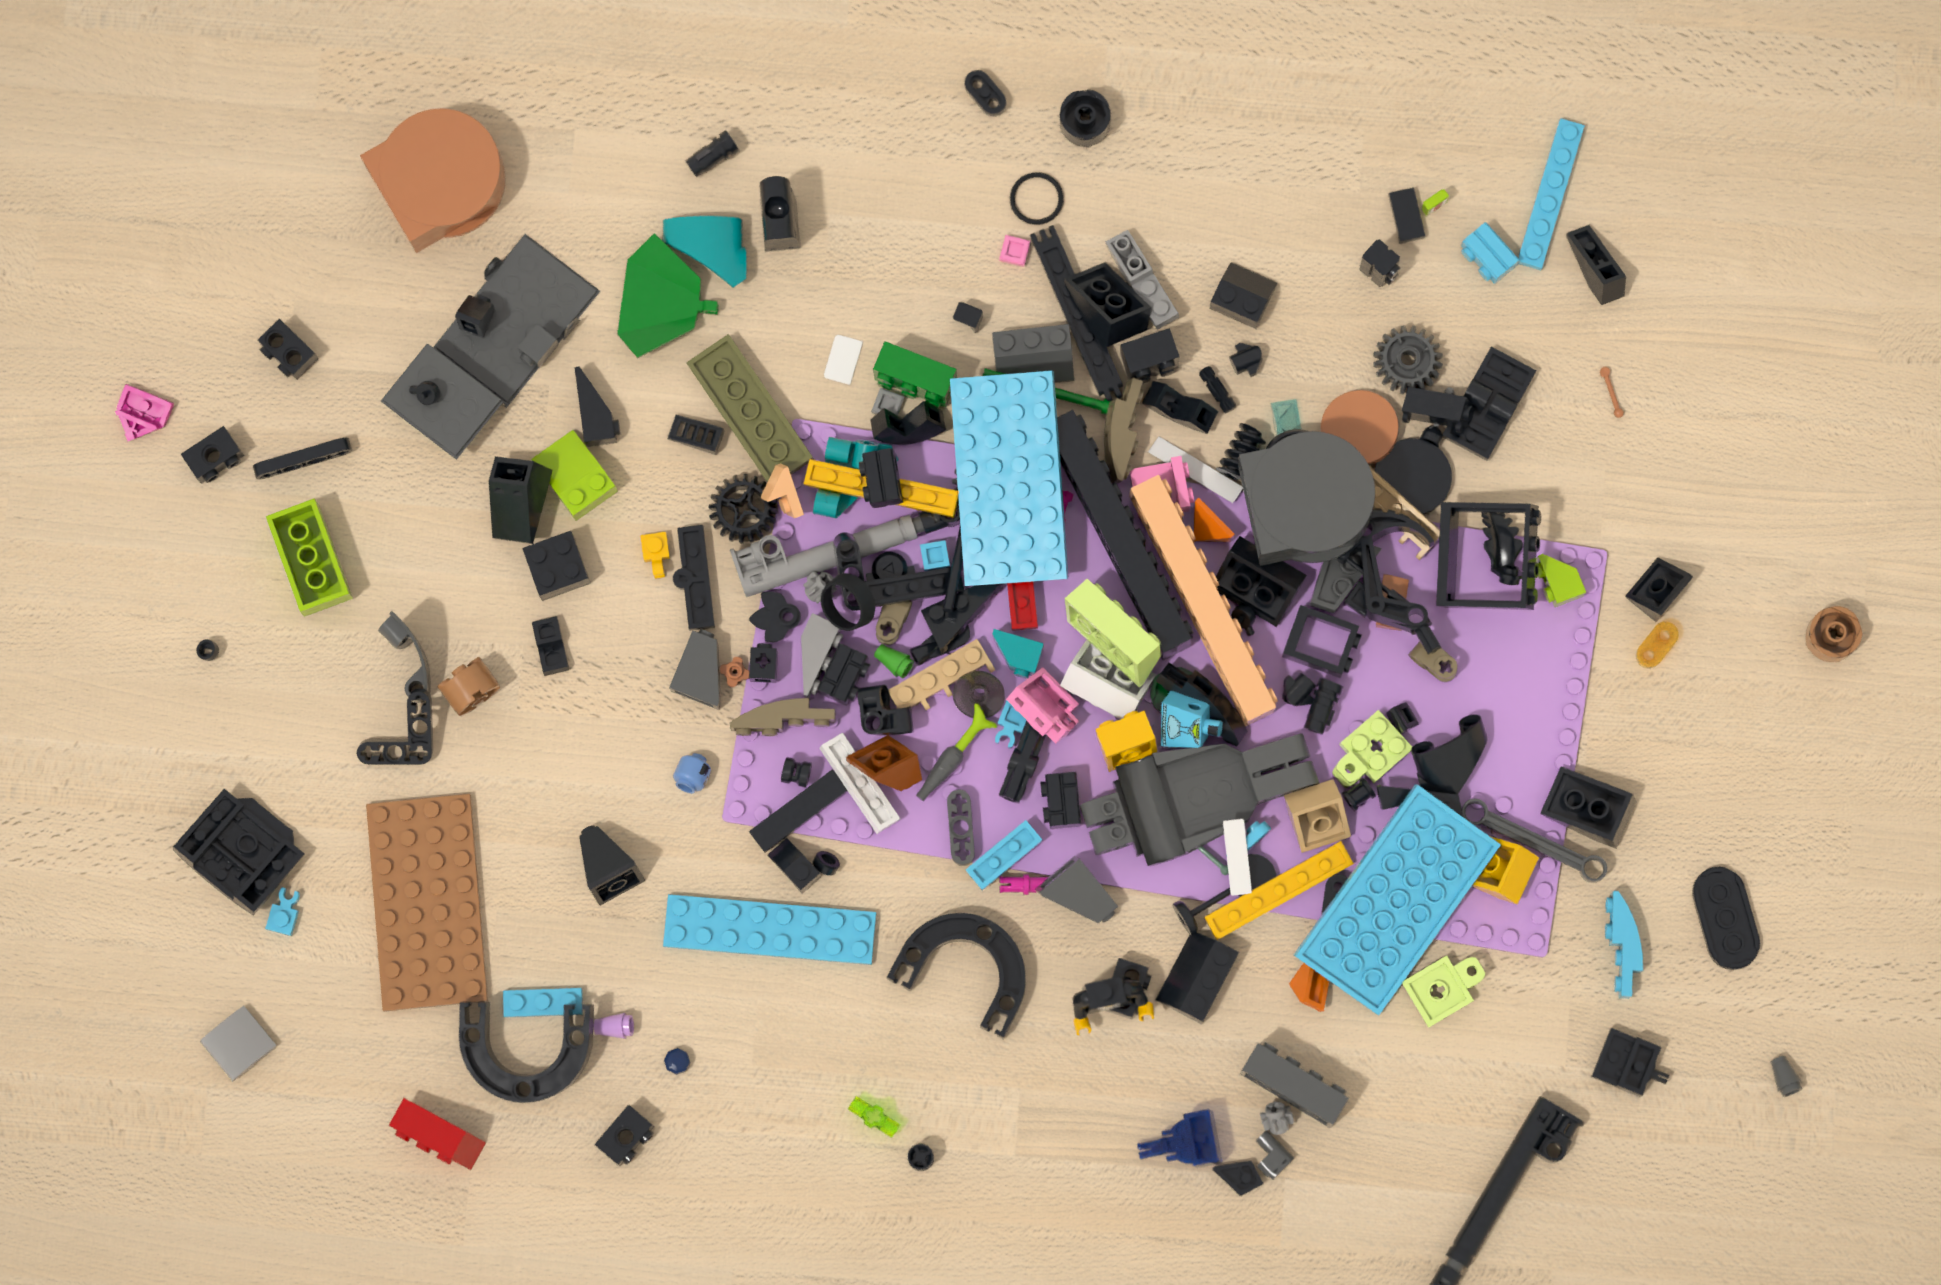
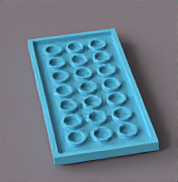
[950,371,1069,586]
[1294,784,1501,1016]

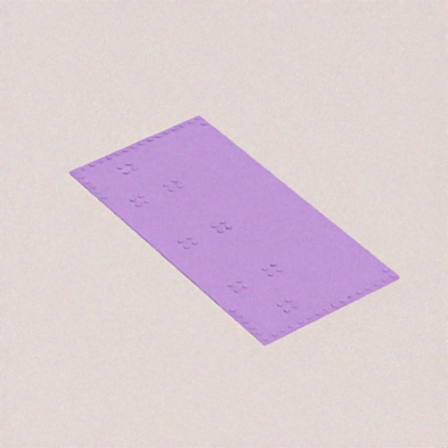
[722,419,1607,957]

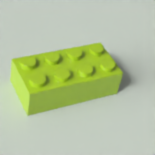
[266,498,353,617]

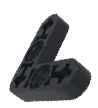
[356,688,433,765]

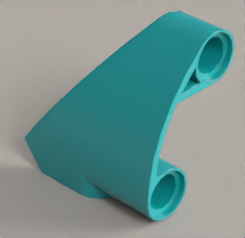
[663,216,747,288]

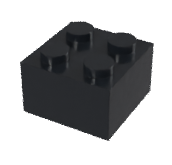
[1120,328,1180,384]
[522,531,591,601]

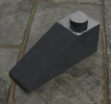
[1566,225,1626,305]
[574,366,621,447]

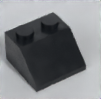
[1209,262,1277,329]

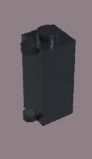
[1401,387,1474,433]

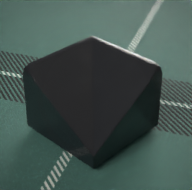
[953,302,983,333]

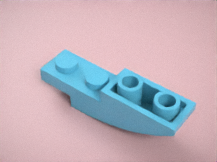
[1605,891,1643,999]

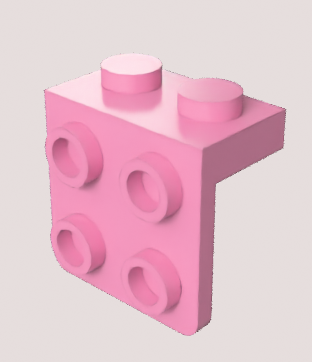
[1130,456,1194,519]

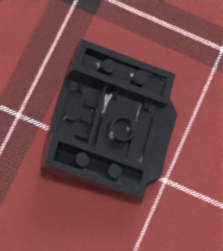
[173,789,305,916]

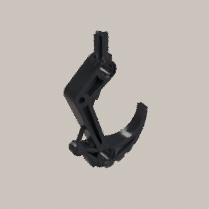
[1337,508,1441,655]

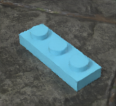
[966,820,1043,891]
[503,988,583,1018]

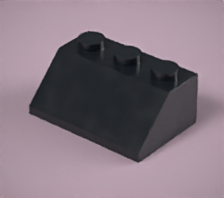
[1215,536,1307,627]
[1156,932,1239,1024]

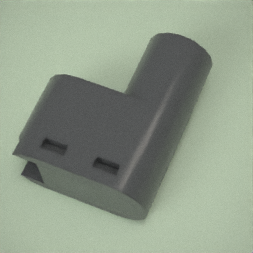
[1256,1131,1294,1180]

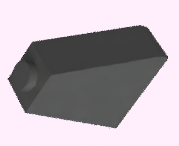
[669,629,721,710]
[1035,856,1118,923]

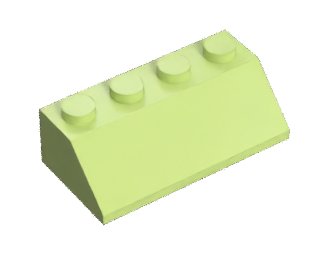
[1065,579,1161,687]

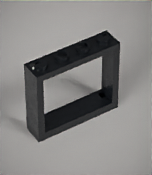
[1436,502,1541,610]

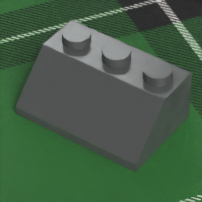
[992,324,1074,383]

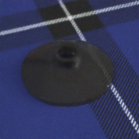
[953,671,1005,718]

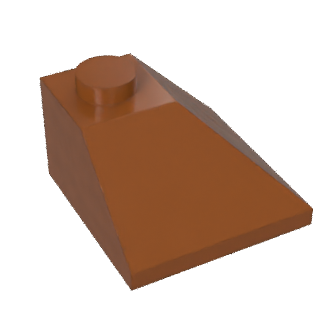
[846,735,922,791]

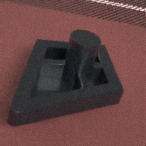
[1212,1161,1264,1196]

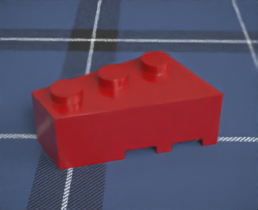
[388,1098,486,1170]

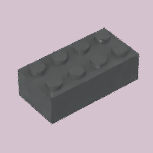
[1240,1042,1349,1128]

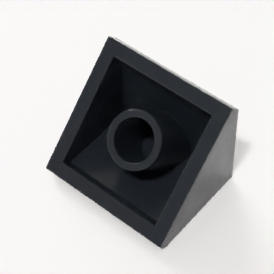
[1625,557,1693,622]

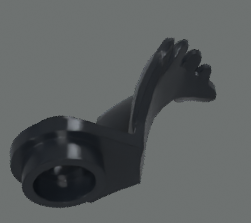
[1481,513,1523,585]

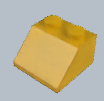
[1095,711,1157,772]
[1472,836,1539,905]

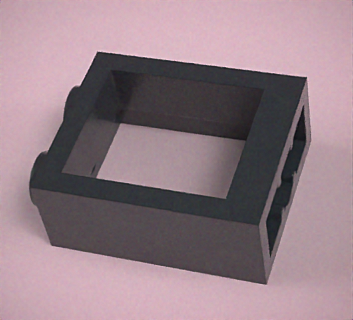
[1282,605,1362,678]

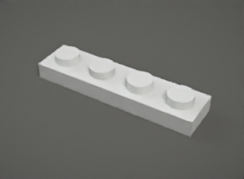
[819,733,900,834]

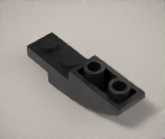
[1156,662,1248,747]

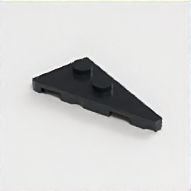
[921,583,1004,654]

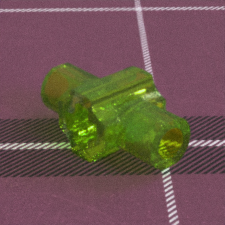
[848,1096,900,1138]

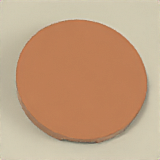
[1321,390,1398,464]

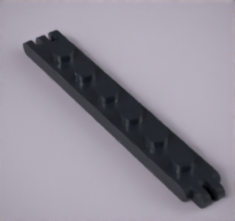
[1029,225,1123,401]

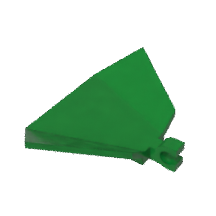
[617,233,719,359]

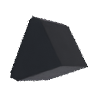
[1386,702,1419,735]

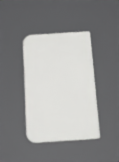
[824,335,863,385]

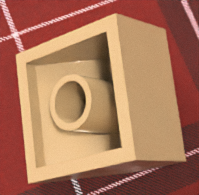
[1284,779,1351,853]

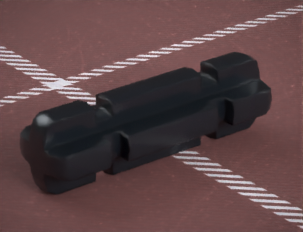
[1199,366,1236,413]

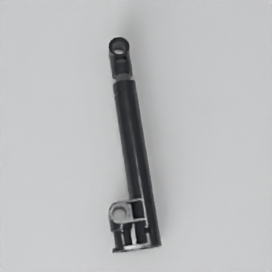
[1429,1096,1585,1285]

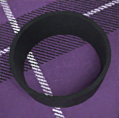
[821,573,875,631]

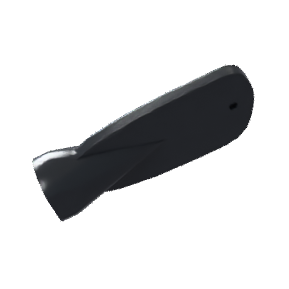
[909,625,970,666]

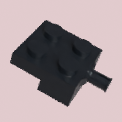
[1591,1028,1670,1097]

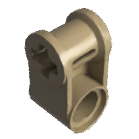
[876,601,913,645]
[1408,641,1457,682]

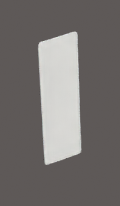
[1223,819,1252,895]

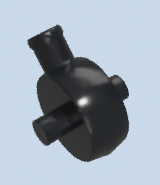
[409,381,440,405]
[1231,604,1256,636]

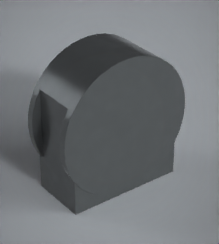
[1238,431,1375,566]

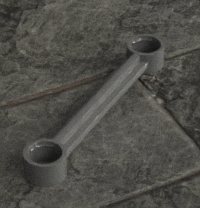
[1462,799,1607,883]

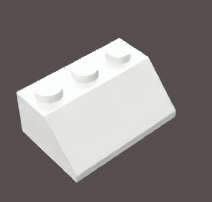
[1060,640,1156,719]

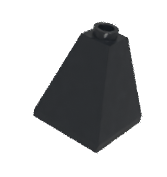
[579,825,645,906]

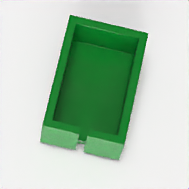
[873,341,957,408]

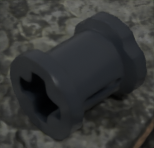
[1341,777,1376,811]

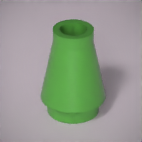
[874,644,914,678]

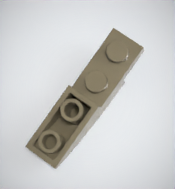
[1104,378,1144,484]
[730,698,836,736]

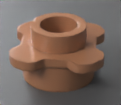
[720,657,749,687]

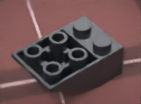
[488,456,553,544]

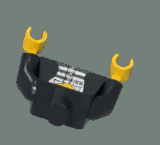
[1073,976,1154,1035]

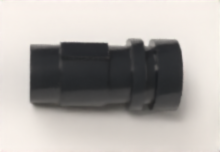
[685,130,740,177]
[1304,678,1344,735]

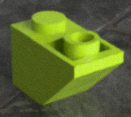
[1536,554,1586,608]

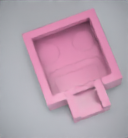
[1006,667,1079,744]

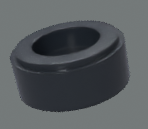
[812,851,840,876]

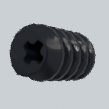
[1216,423,1266,480]

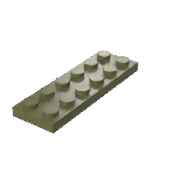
[686,334,814,482]

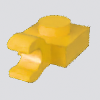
[640,532,670,579]

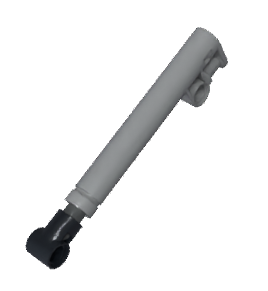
[730,504,960,598]

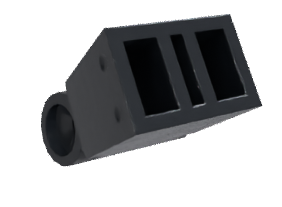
[760,176,800,252]

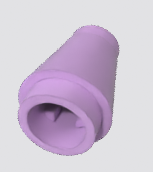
[594,1013,634,1039]

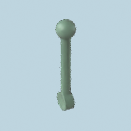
[1198,846,1229,875]

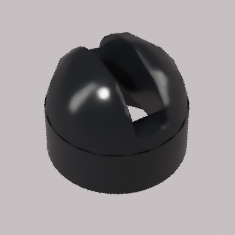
[196,639,219,661]

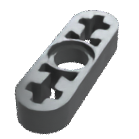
[947,789,975,866]

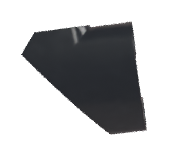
[1411,714,1488,794]

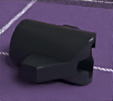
[1229,343,1262,378]
[1282,673,1316,706]

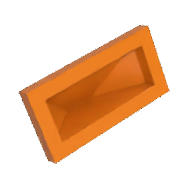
[1194,497,1235,542]
[1289,963,1329,1012]

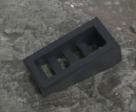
[667,415,725,455]

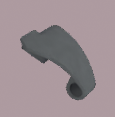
[378,611,431,703]

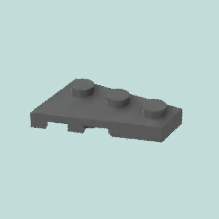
[1309,546,1381,613]

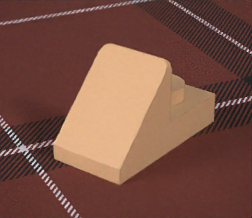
[761,463,804,518]

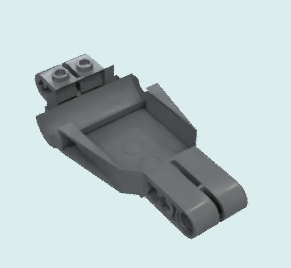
[1080,734,1319,866]

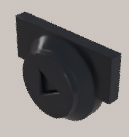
[866,552,915,581]

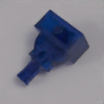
[1137,1109,1223,1168]

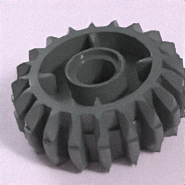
[1373,325,1443,394]

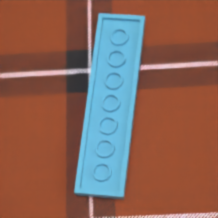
[663,894,876,965]

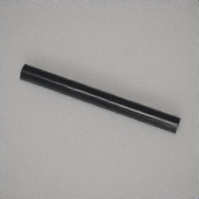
[943,526,963,613]

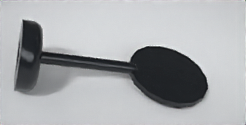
[1172,854,1276,935]

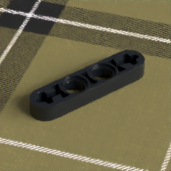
[253,437,352,479]

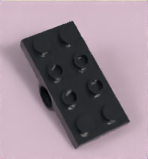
[1442,346,1536,461]

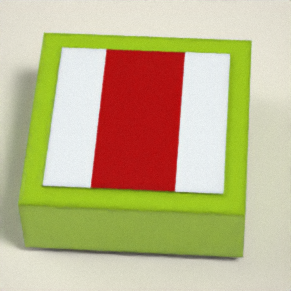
[1421,189,1449,217]

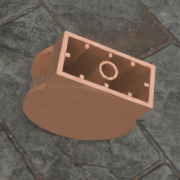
[360,108,505,253]

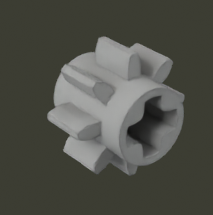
[803,571,837,603]
[1260,1102,1294,1135]

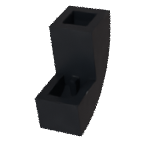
[1142,381,1219,434]
[870,401,946,445]

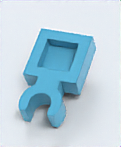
[995,701,1027,749]
[265,887,300,936]

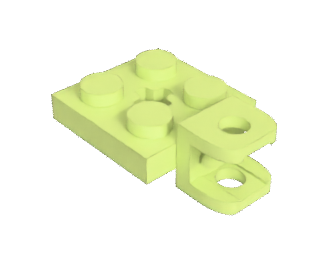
[1332,710,1412,788]
[1402,955,1485,1028]

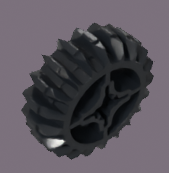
[708,474,778,544]

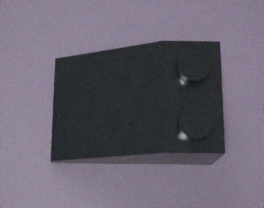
[1064,262,1152,347]
[1540,767,1637,849]

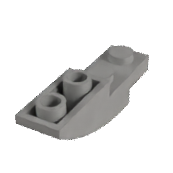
[1105,229,1179,330]

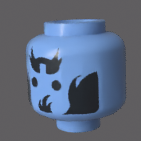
[673,753,711,794]

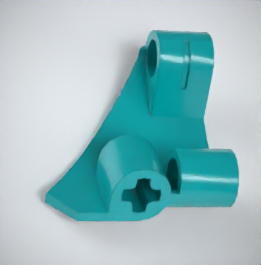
[813,437,899,518]

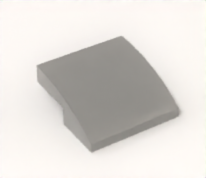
[200,1006,276,1082]

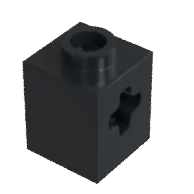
[749,643,778,683]

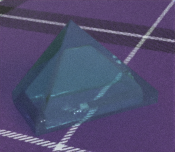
[1271,399,1301,436]

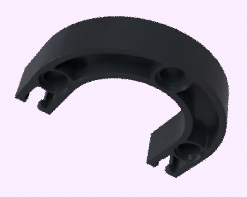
[887,913,1026,1040]
[459,1001,594,1103]

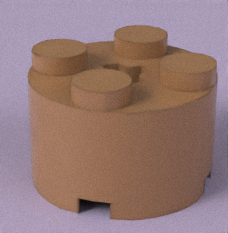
[1805,606,1862,662]
[437,657,500,716]

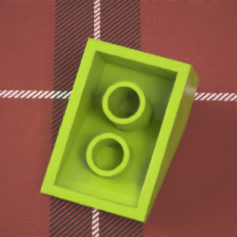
[531,430,618,521]

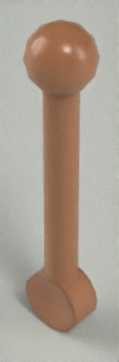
[1600,367,1624,418]

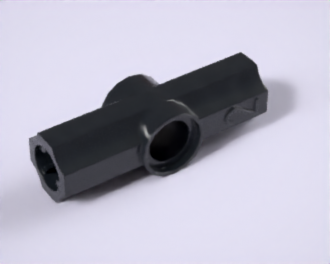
[999,723,1047,804]

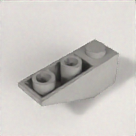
[801,613,843,698]

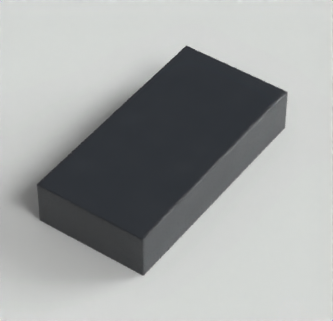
[1388,188,1425,244]

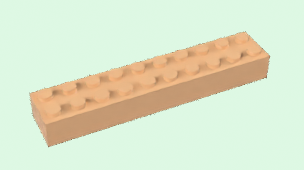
[1129,475,1278,727]

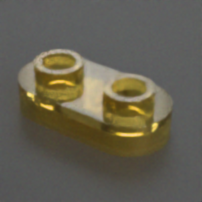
[1636,621,1679,669]

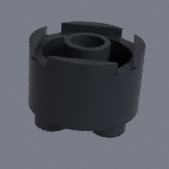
[1060,90,1111,148]

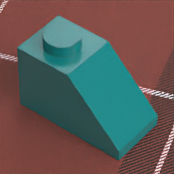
[992,629,1044,679]

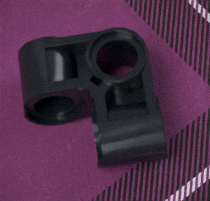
[857,684,914,736]

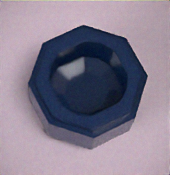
[664,1048,690,1075]

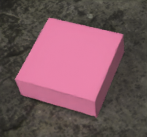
[999,235,1030,267]

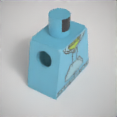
[1161,691,1223,748]

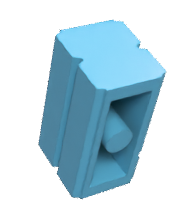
[1461,222,1519,284]

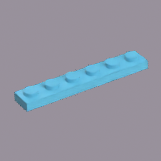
[1518,118,1585,270]

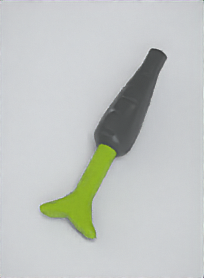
[916,703,998,802]

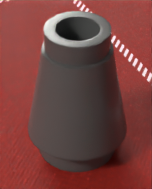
[1771,1056,1802,1097]

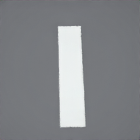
[1148,437,1243,503]

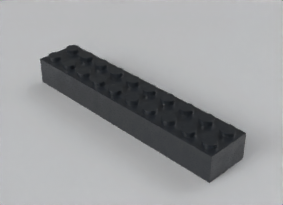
[1057,410,1194,661]

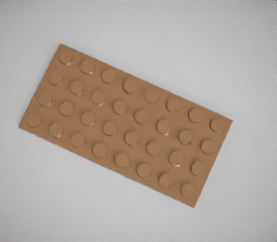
[366,794,488,1012]

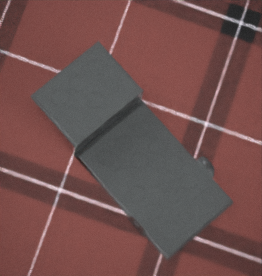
[381,234,600,460]

